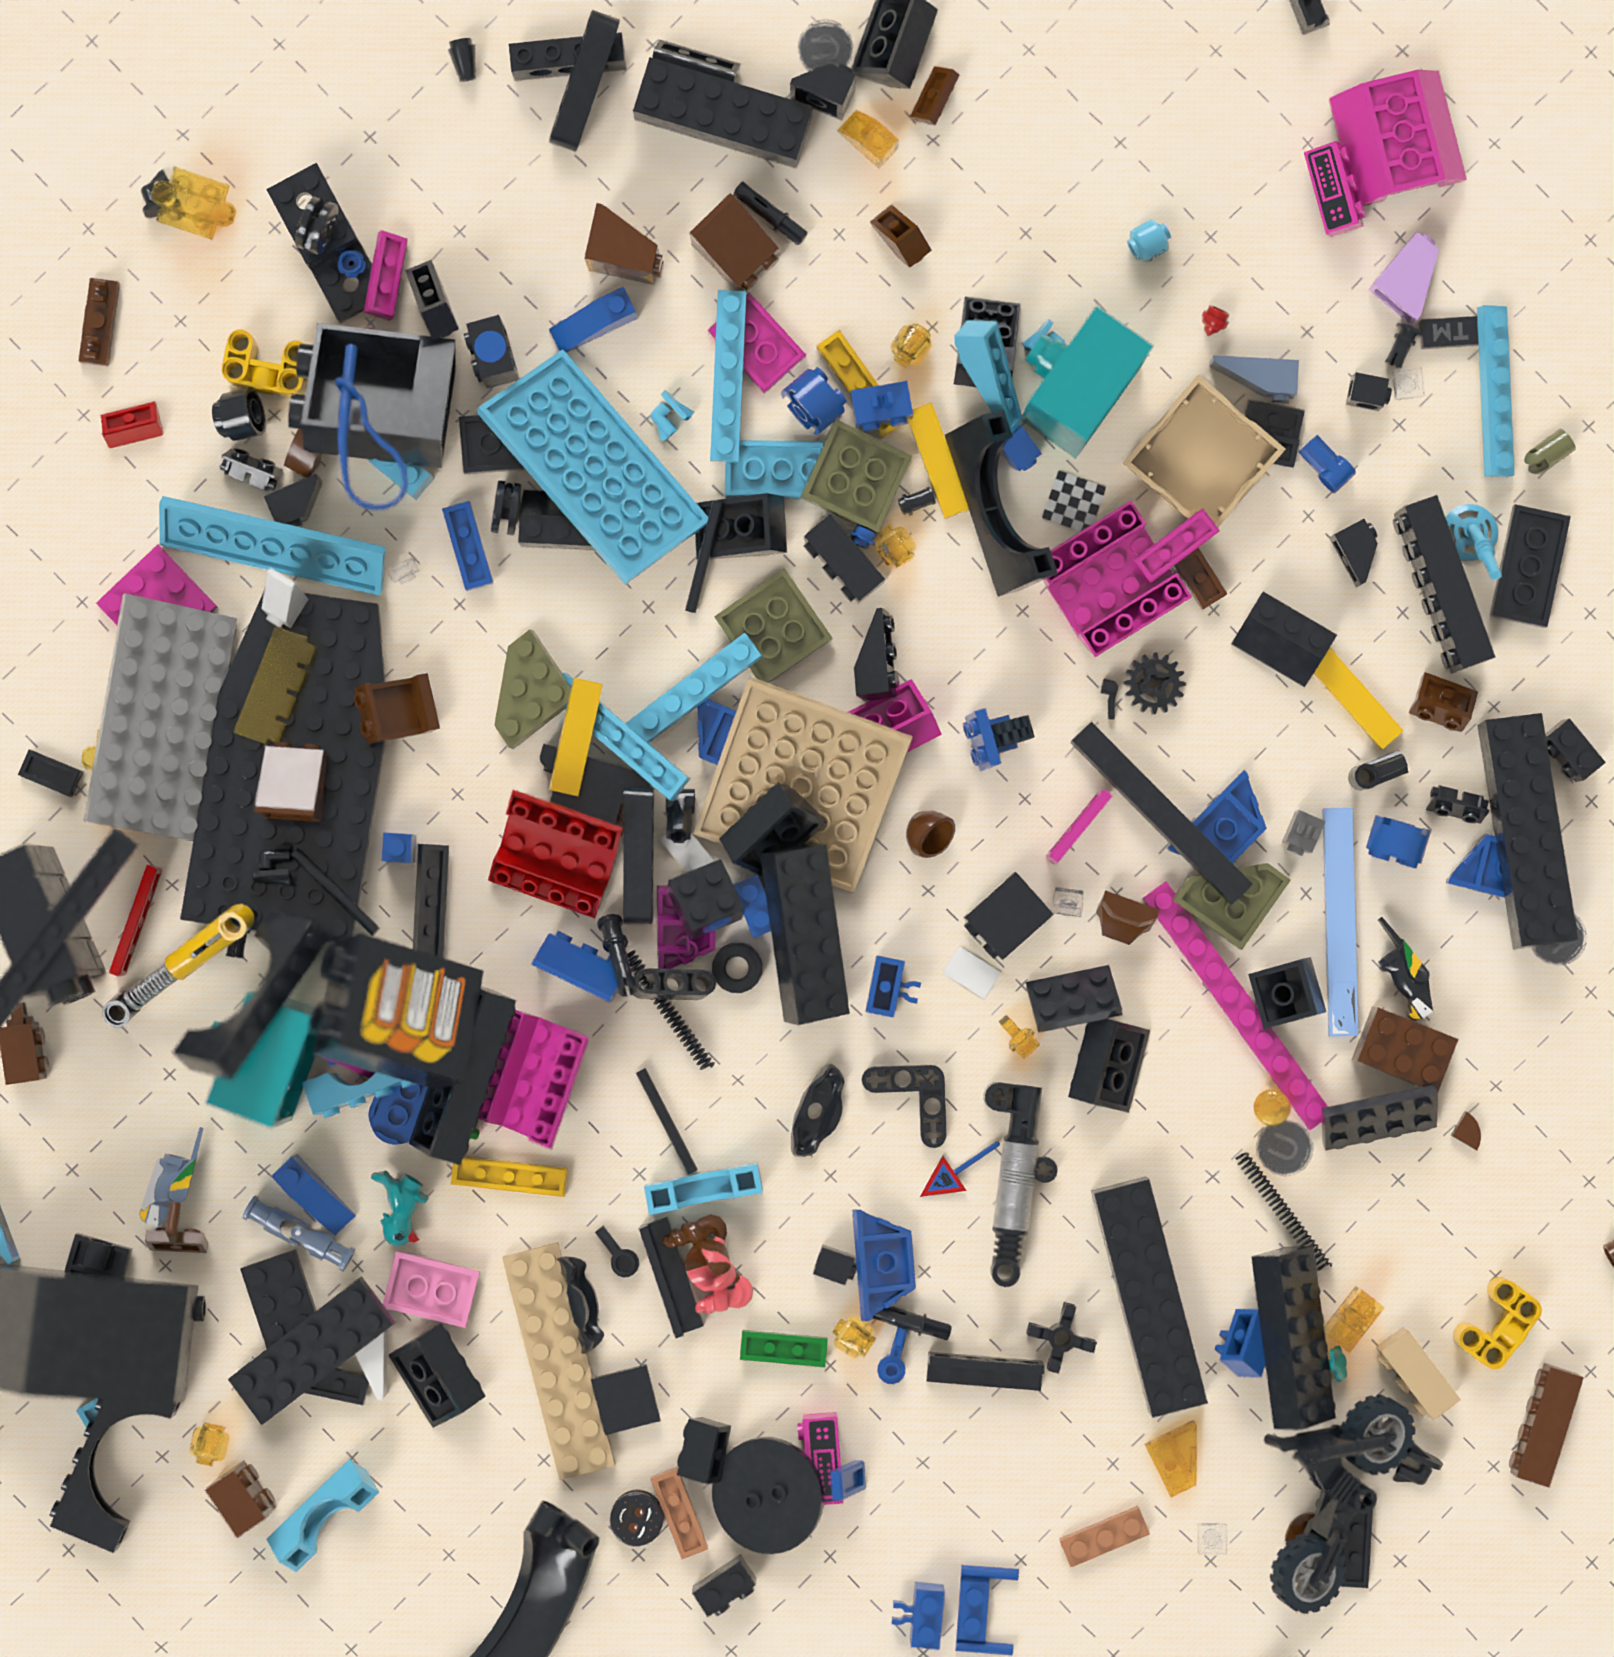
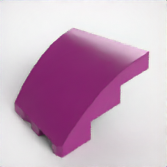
[657,885,716,969]

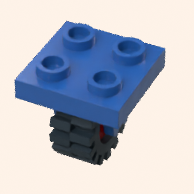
[963,708,1035,771]

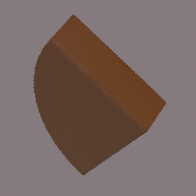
[1451,1111,1481,1150]
[1285,1512,1315,1542]

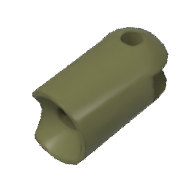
[1524,429,1576,475]

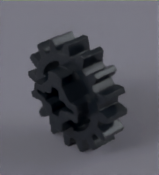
[1123,652,1186,715]

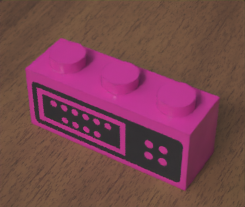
[1304,141,1366,237]
[797,1412,843,1505]

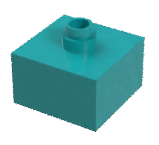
[1022,305,1154,459]
[205,991,317,1128]

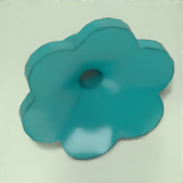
[1328,1345,1347,1382]

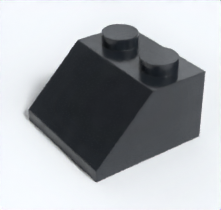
[790,63,856,121]
[1248,957,1327,1029]

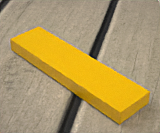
[816,330,900,439]
[908,402,969,519]
[1314,648,1404,750]
[549,678,603,796]
[450,1156,568,1197]

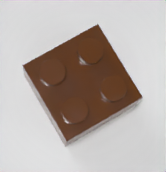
[205,1460,276,1538]

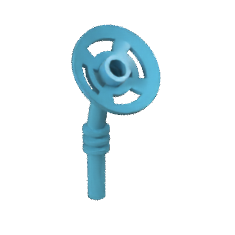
[1446,504,1501,580]

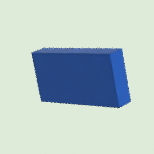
[831,1460,866,1501]

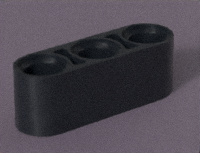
[633,968,716,1000]

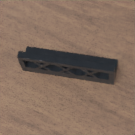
[639,1216,704,1339]
[926,1351,1045,1391]

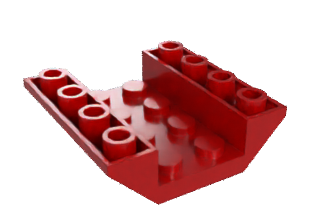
[488,789,623,919]

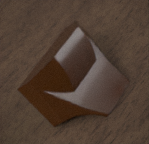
[1096,890,1159,945]

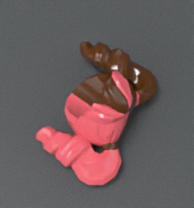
[662,1214,753,1314]

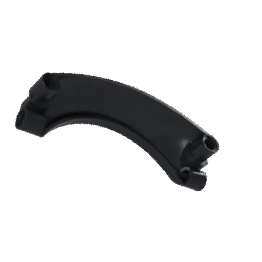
[470,1500,600,1657]

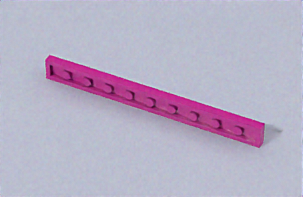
[1143,881,1328,1130]

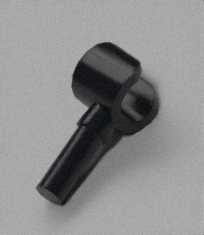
[1100,679,1118,720]

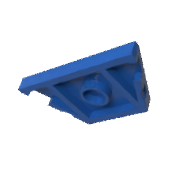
[697,699,736,765]
[1166,770,1267,864]
[1446,834,1505,898]
[852,1209,916,1321]

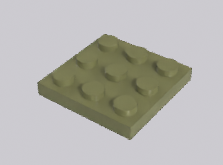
[800,419,912,534]
[714,568,833,683]

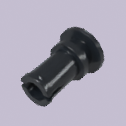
[1385,323,1423,369]

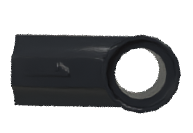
[1348,750,1409,791]
[665,789,695,843]

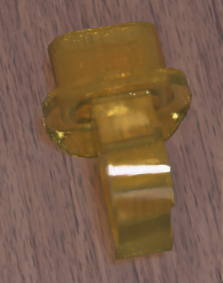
[998,1014,1040,1059]

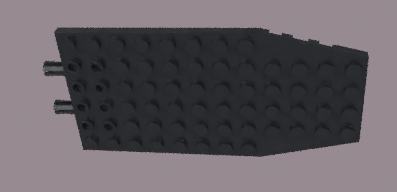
[180,591,386,959]

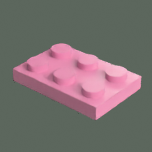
[383,1250,480,1328]

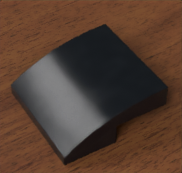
[1245,399,1305,468]

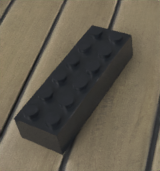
[633,57,813,169]
[1392,495,1496,674]
[760,843,850,1025]
[409,986,517,1165]
[1251,1246,1336,1430]

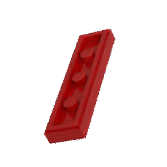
[109,865,163,976]

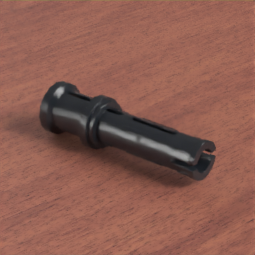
[597,914,637,997]

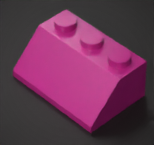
[848,679,942,753]

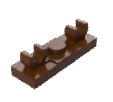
[78,278,120,367]

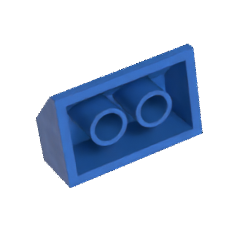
[531,930,618,1002]

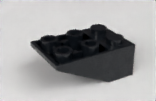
[953,297,1021,387]

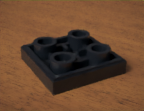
[591,1364,661,1435]

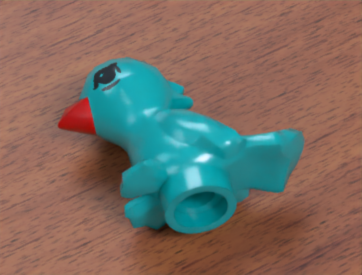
[371,1170,429,1247]

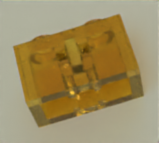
[1324,1286,1385,1353]

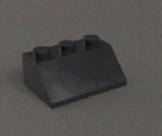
[851,0,938,89]
[518,490,595,550]
[1231,591,1337,688]
[719,782,827,877]
[1068,1019,1150,1113]
[388,1323,486,1428]

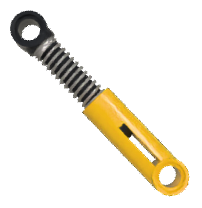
[102,904,255,1027]

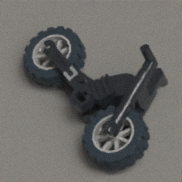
[1264,1394,1415,1614]

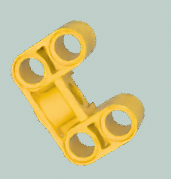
[222,329,308,398]
[1453,1277,1542,1370]

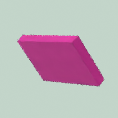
[707,292,806,394]
[1046,790,1112,864]

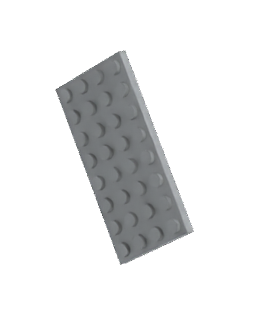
[83,594,237,842]

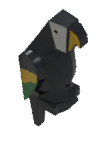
[1377,917,1433,1020]

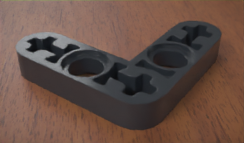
[861,1064,947,1148]

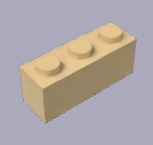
[1376,1327,1461,1421]

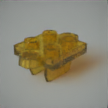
[151,166,237,240]

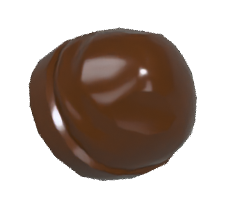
[906,811,956,858]

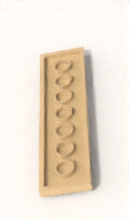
[502,1242,616,1481]

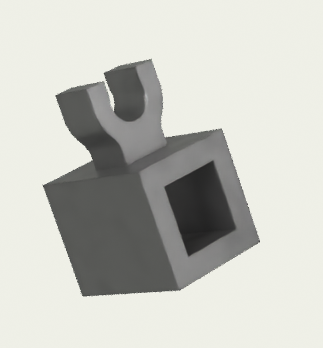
[1282,810,1326,856]

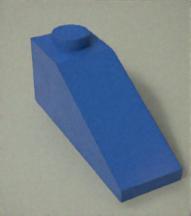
[549,286,638,353]
[271,1154,356,1236]

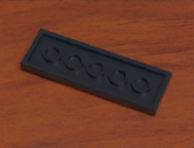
[228,1276,396,1425]

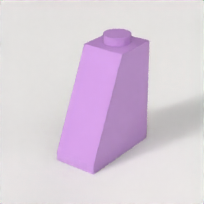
[1368,232,1439,326]

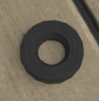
[712,943,763,993]

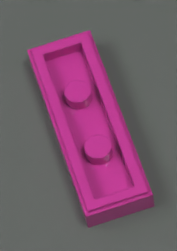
[363,230,408,321]
[1134,508,1220,583]

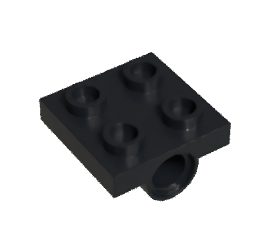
[64,1233,133,1277]

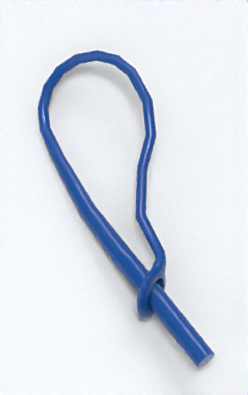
[335,345,408,511]

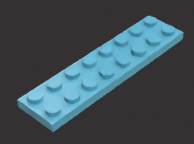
[159,496,386,596]

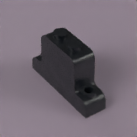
[540,743,652,826]

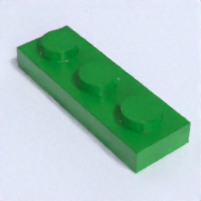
[739,1330,828,1367]

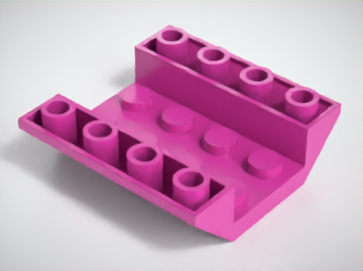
[1328,69,1467,206]
[1043,500,1192,658]
[478,1010,589,1149]

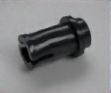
[898,487,936,516]

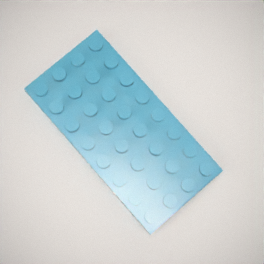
[477,349,708,585]

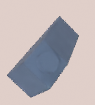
[1209,355,1299,403]

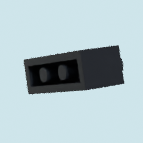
[405,260,459,340]
[803,514,885,604]

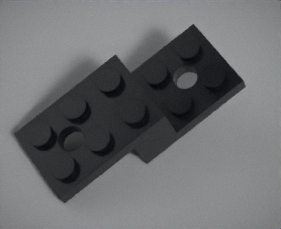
[266,162,372,323]

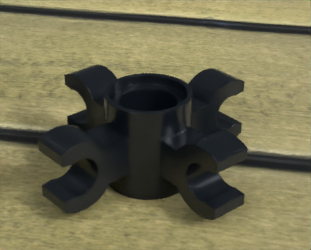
[1026,1302,1097,1374]

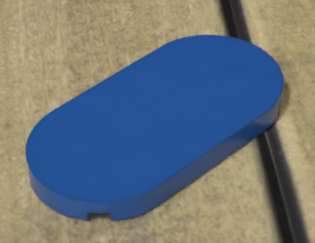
[368,1084,428,1145]

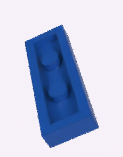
[442,501,494,591]

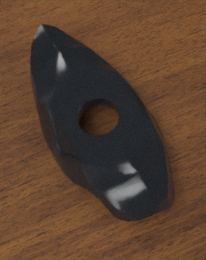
[791,1064,845,1157]
[557,1256,604,1354]

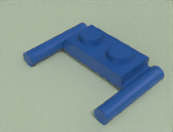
[955,1565,1019,1656]

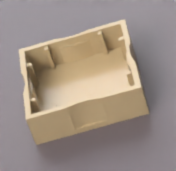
[1123,374,1285,527]

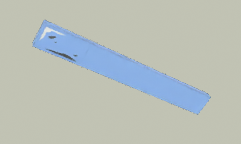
[1322,808,1358,1037]

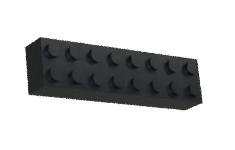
[1477,713,1578,950]
[1091,1176,1208,1418]

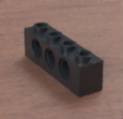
[508,32,627,81]

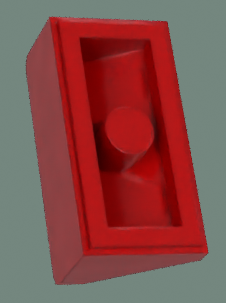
[100,401,163,448]

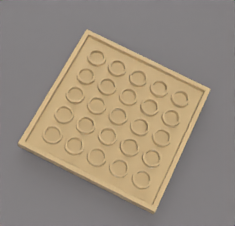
[693,676,912,893]

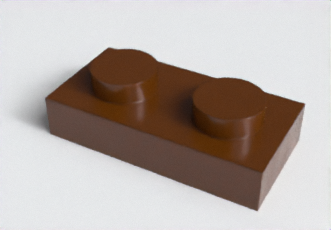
[910,66,960,125]
[1174,547,1227,610]

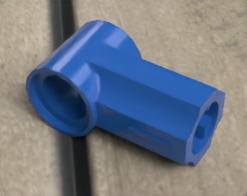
[1298,435,1356,493]

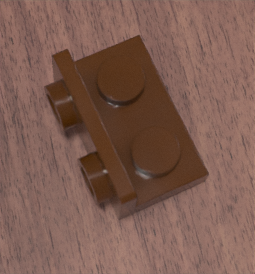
[1409,672,1478,732]

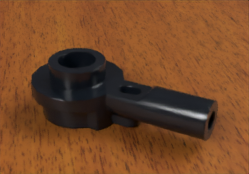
[595,1225,640,1278]

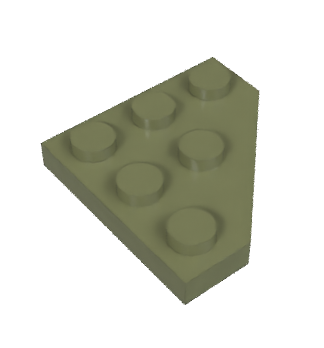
[494,629,571,749]
[1171,863,1291,950]

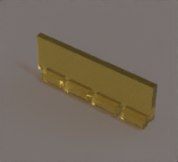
[234,626,316,744]

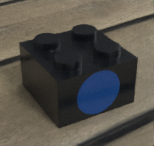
[463,315,520,389]
[667,859,745,941]

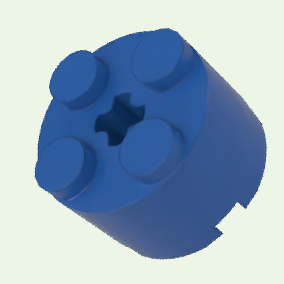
[781,367,847,435]
[1366,815,1431,869]

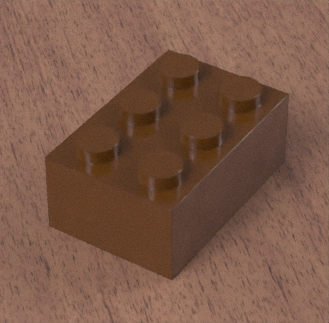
[1351,1006,1459,1092]

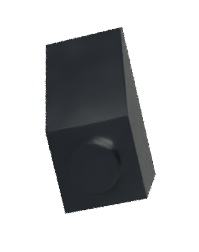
[264,474,323,527]
[1329,519,1378,588]

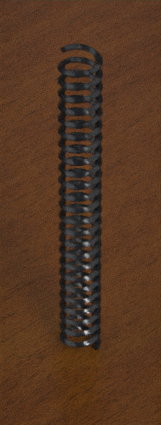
[627,950,715,1070]
[1235,1152,1332,1271]

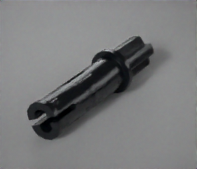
[733,181,808,245]
[873,1306,952,1340]

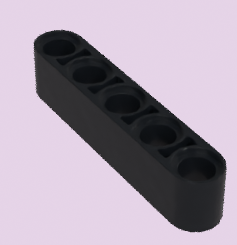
[549,10,620,152]
[623,787,654,924]

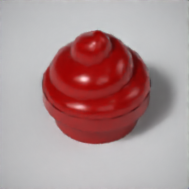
[1202,305,1230,336]

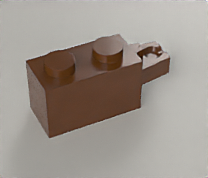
[0,1002,49,1085]

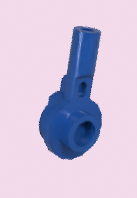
[877,1327,908,1384]

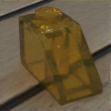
[837,109,899,169]

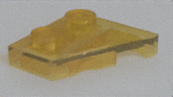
[1144,1420,1197,1498]

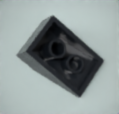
[695,493,787,560]

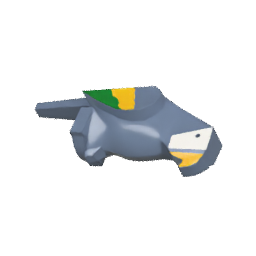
[139,1127,204,1227]

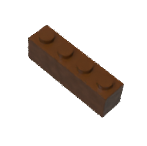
[1509,1363,1584,1488]

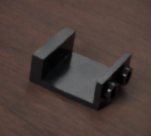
[963,872,1054,960]

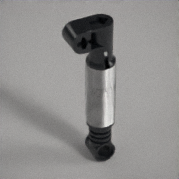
[983,1082,1042,1287]

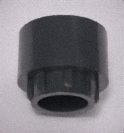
[212,387,266,441]

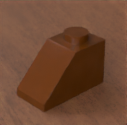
[870,204,932,268]

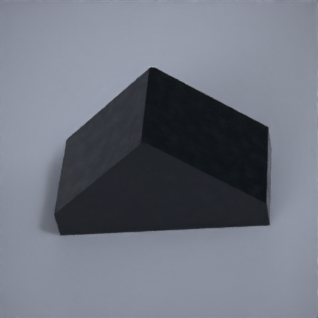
[0,1264,199,1403]

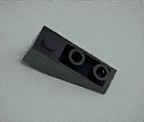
[854,608,900,701]

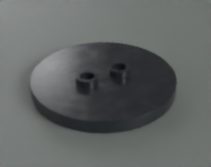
[712,1437,824,1554]

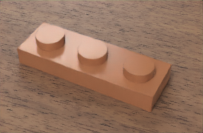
[650,1466,709,1559]
[1059,1506,1150,1567]

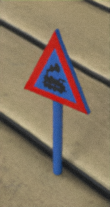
[920,1141,1000,1197]

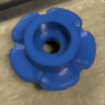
[337,250,366,278]
[850,525,877,549]

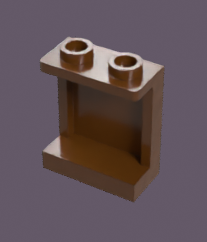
[354,673,440,744]

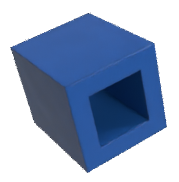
[1001,425,1042,471]
[382,832,416,863]

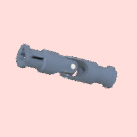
[242,1195,356,1272]

